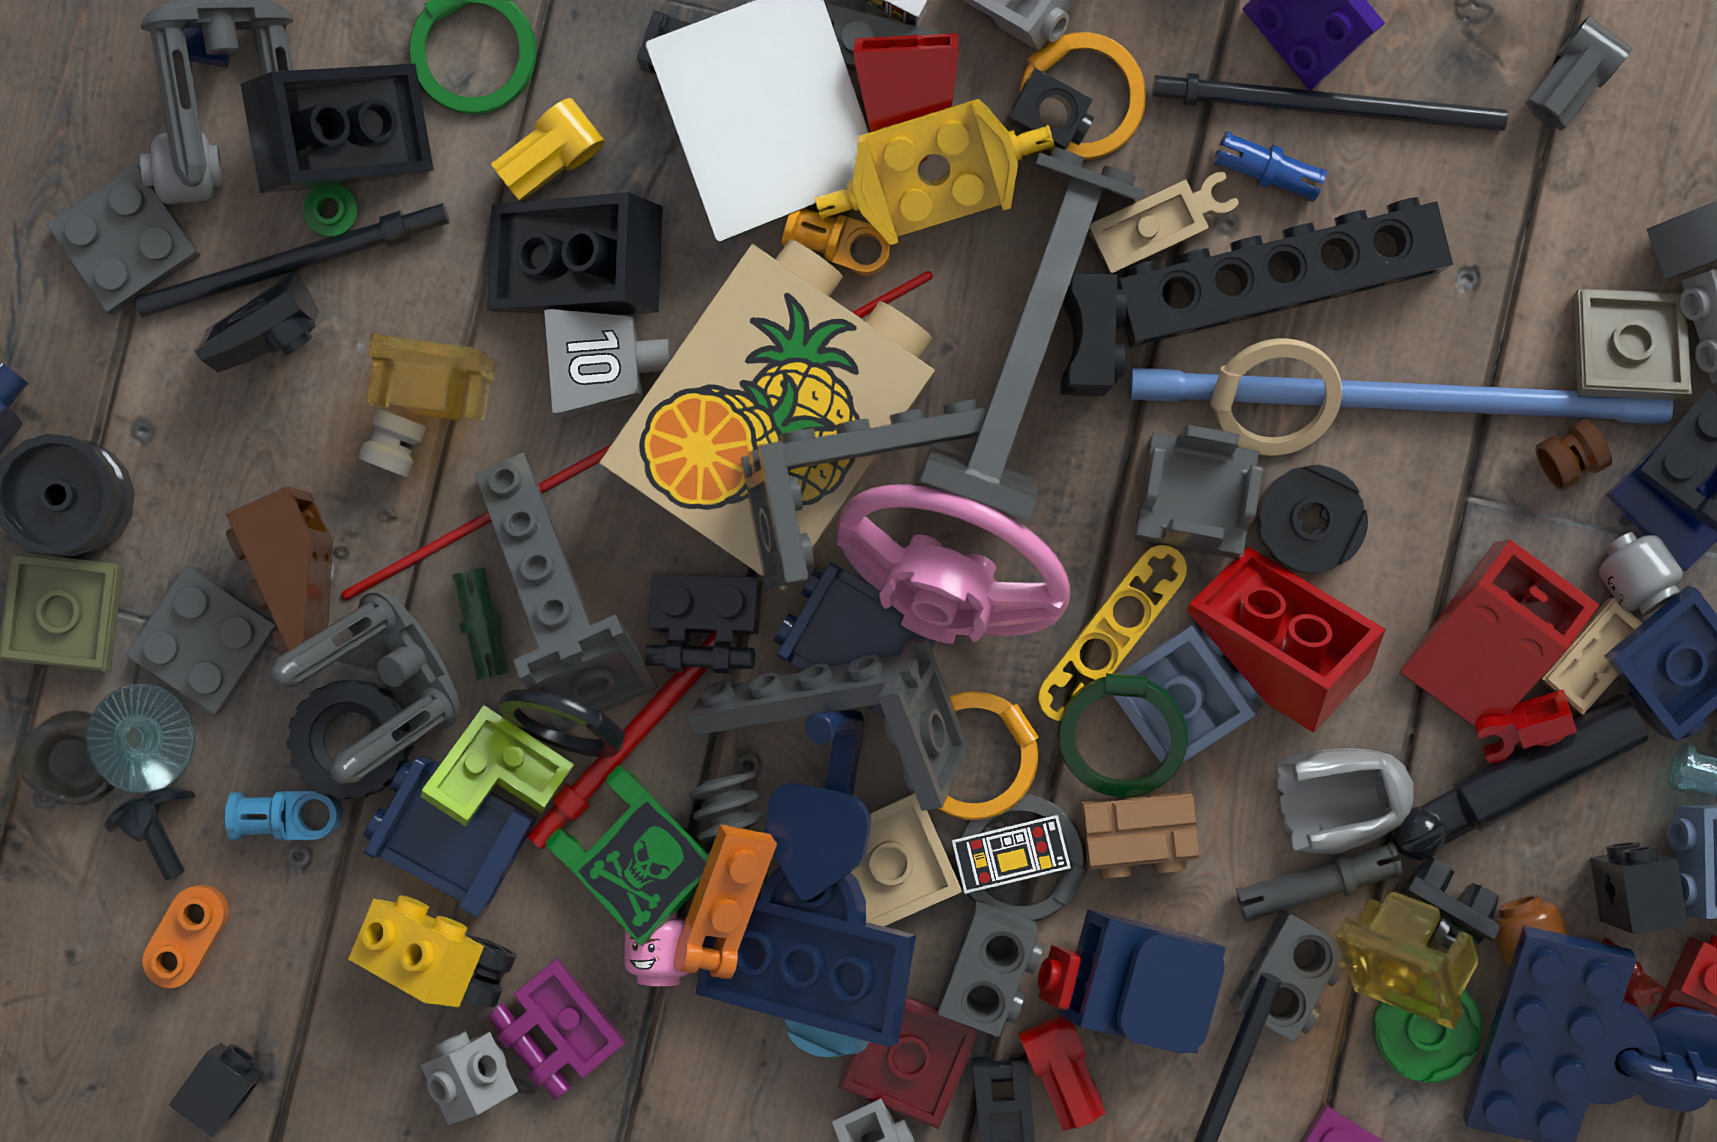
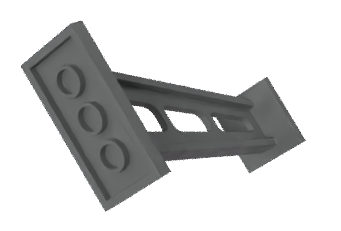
[920,147,1144,521]

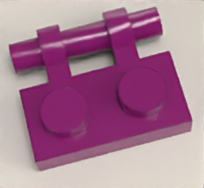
[486,957,626,1100]

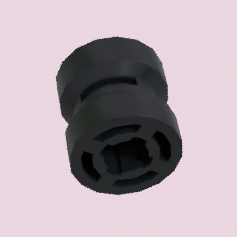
[463,935,517,1007]

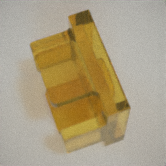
[367,334,497,422]
[1335,892,1478,1030]

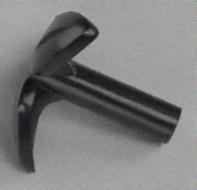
[104,788,195,880]

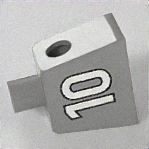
[544,309,671,418]

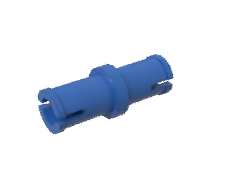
[1213,131,1327,202]

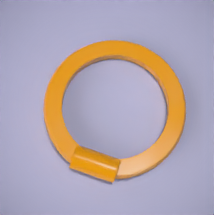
[1019,32,1146,160]
[938,691,1039,820]

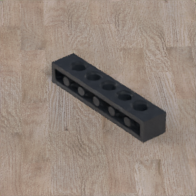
[1117,197,1453,348]

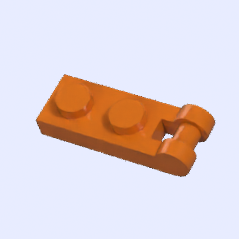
[674,824,777,979]

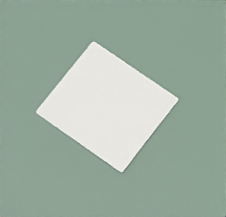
[646,0,868,241]

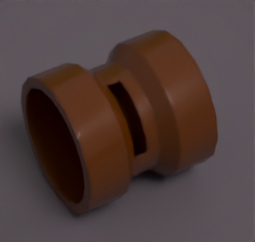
[1535,419,1613,491]

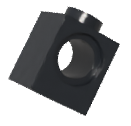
[1005,68,1094,150]
[169,1043,264,1137]

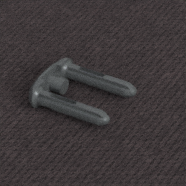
[140,0,293,187]
[270,591,459,784]

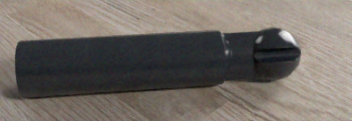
[1392,694,1649,860]

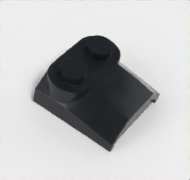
[195,271,319,373]

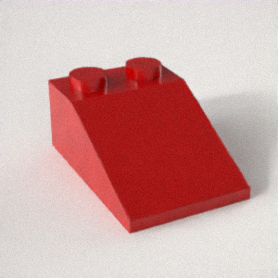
[1187,546,1386,733]

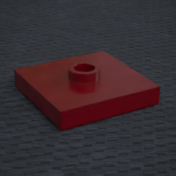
[838,995,979,1129]

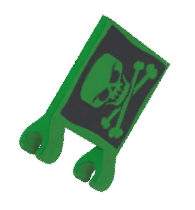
[546,766,709,946]

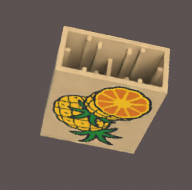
[599,239,935,592]

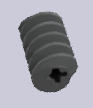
[689,771,769,882]

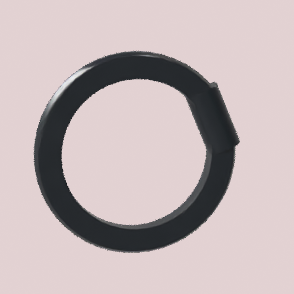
[499,689,625,757]

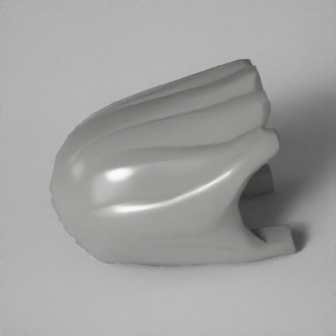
[1276,748,1414,854]

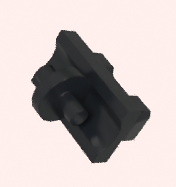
[1390,858,1501,956]

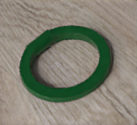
[1058,673,1188,797]

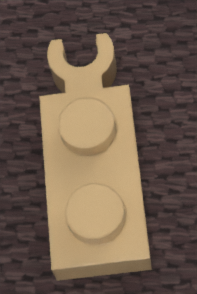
[1088,172,1239,274]

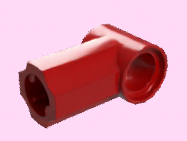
[1018,1015,1106,1131]

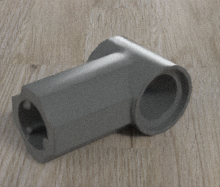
[1525,16,1632,131]

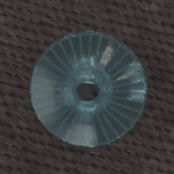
[86,684,195,793]

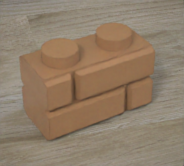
[1080,791,1199,878]

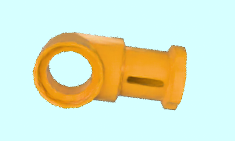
[781,208,891,277]

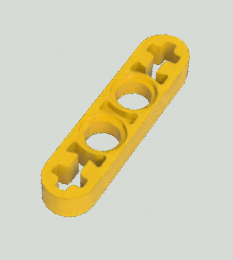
[1037,545,1187,721]

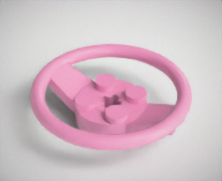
[837,485,1070,644]

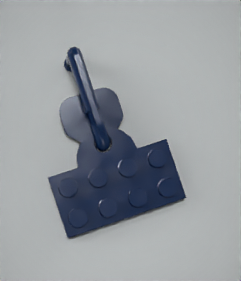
[695,710,916,1047]
[1463,926,1717,1142]

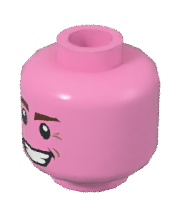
[624,910,689,986]

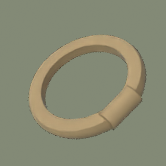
[1210,338,1342,456]

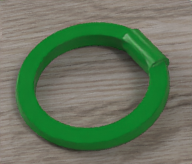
[409,0,536,115]

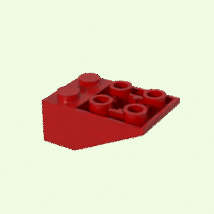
[1399,539,1599,728]

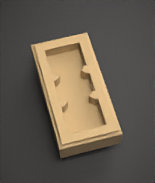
[1540,598,1642,715]

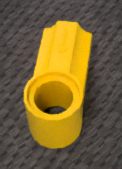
[491,98,605,201]

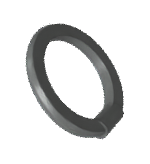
[957,794,1087,921]

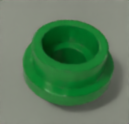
[303,185,358,238]

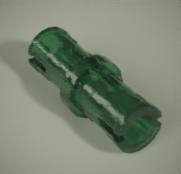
[451,567,510,680]

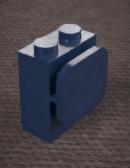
[1059,909,1226,1054]

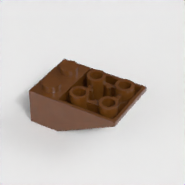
[226,486,333,655]

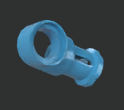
[225,790,343,841]

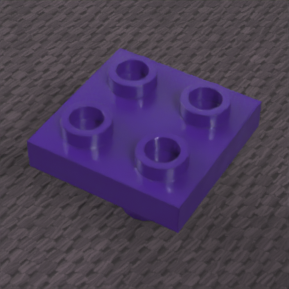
[1242,0,1385,90]

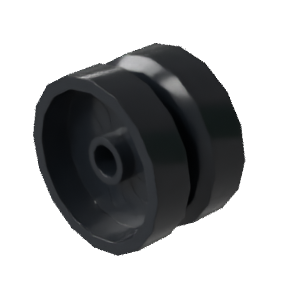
[0,434,135,557]

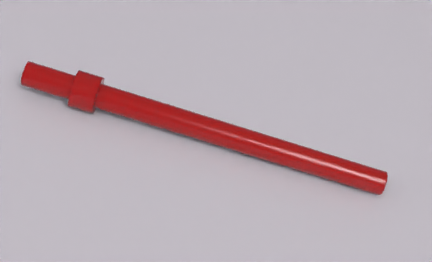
[527,609,761,850]

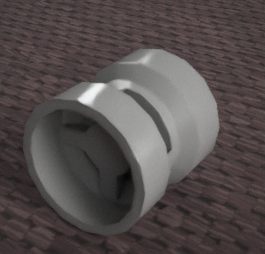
[357,408,427,478]

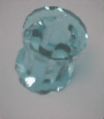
[1669,743,1717,801]

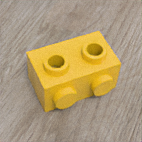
[348,895,484,1007]

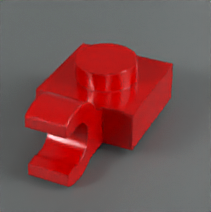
[1475,689,1578,763]

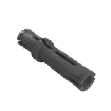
[1236,842,1403,922]

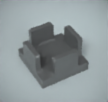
[1133,425,1263,559]

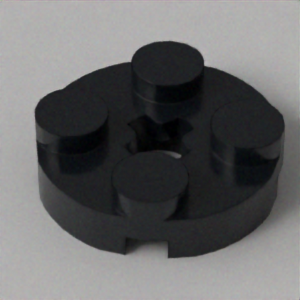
[1257,465,1368,573]

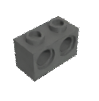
[937,900,1044,1037]
[1229,910,1348,1042]

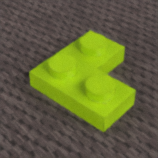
[420,705,574,827]

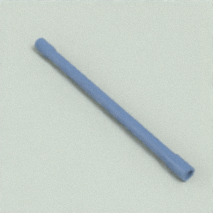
[1129,368,1673,425]

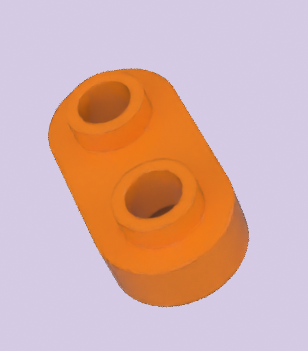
[142,884,229,988]

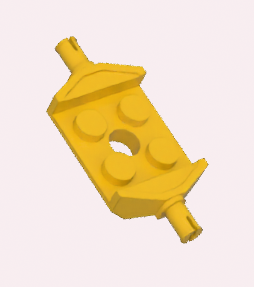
[815,99,1055,245]

